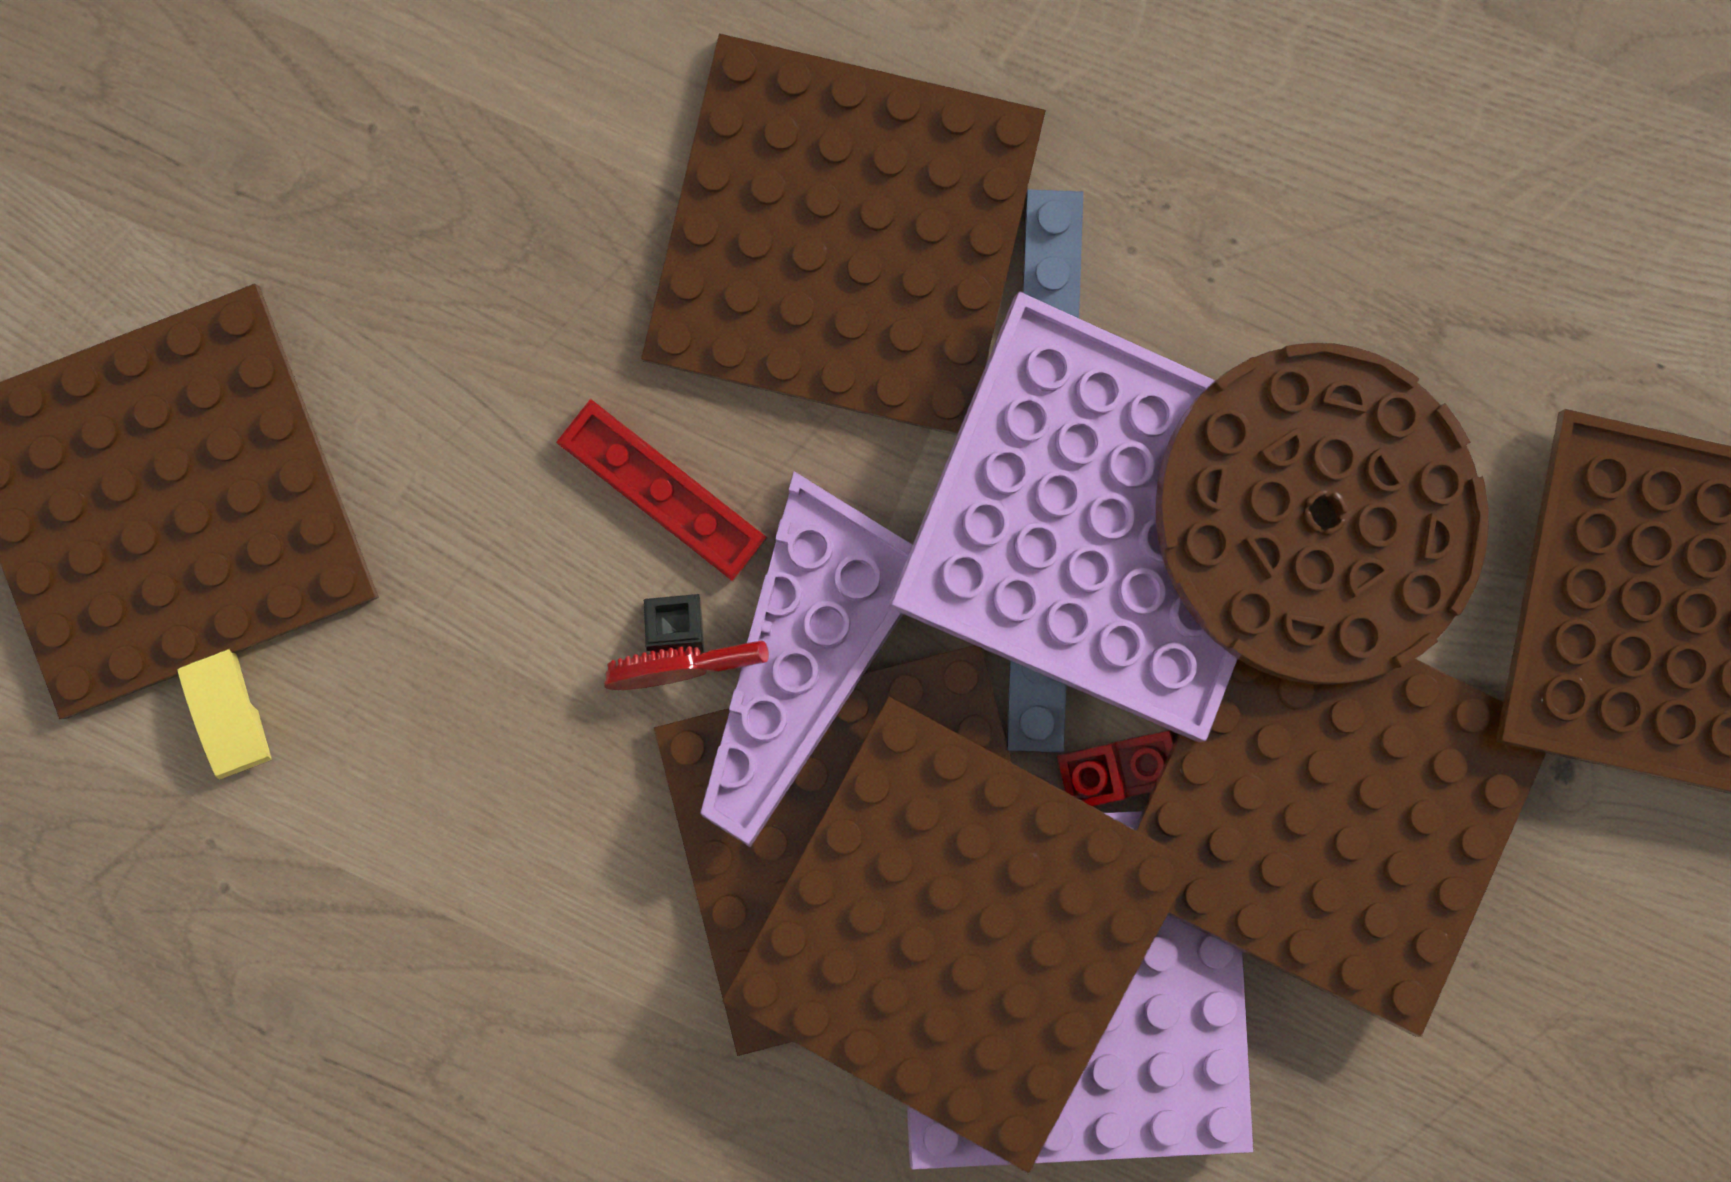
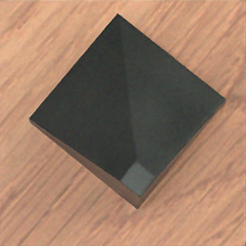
[644,594,705,654]

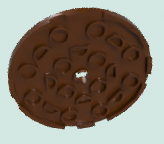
[1156,343,1489,685]

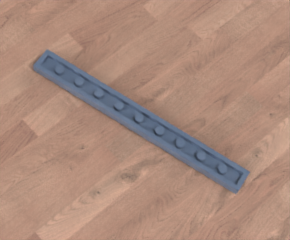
[1007,189,1084,752]

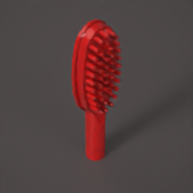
[604,640,769,691]

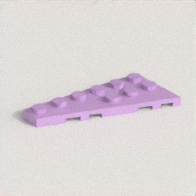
[701,471,913,847]

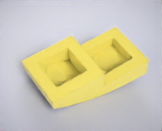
[177,649,272,780]

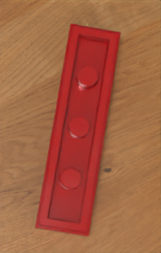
[556,399,767,581]

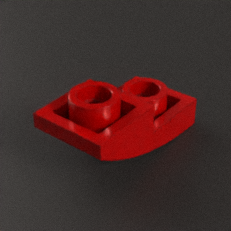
[1057,730,1175,806]

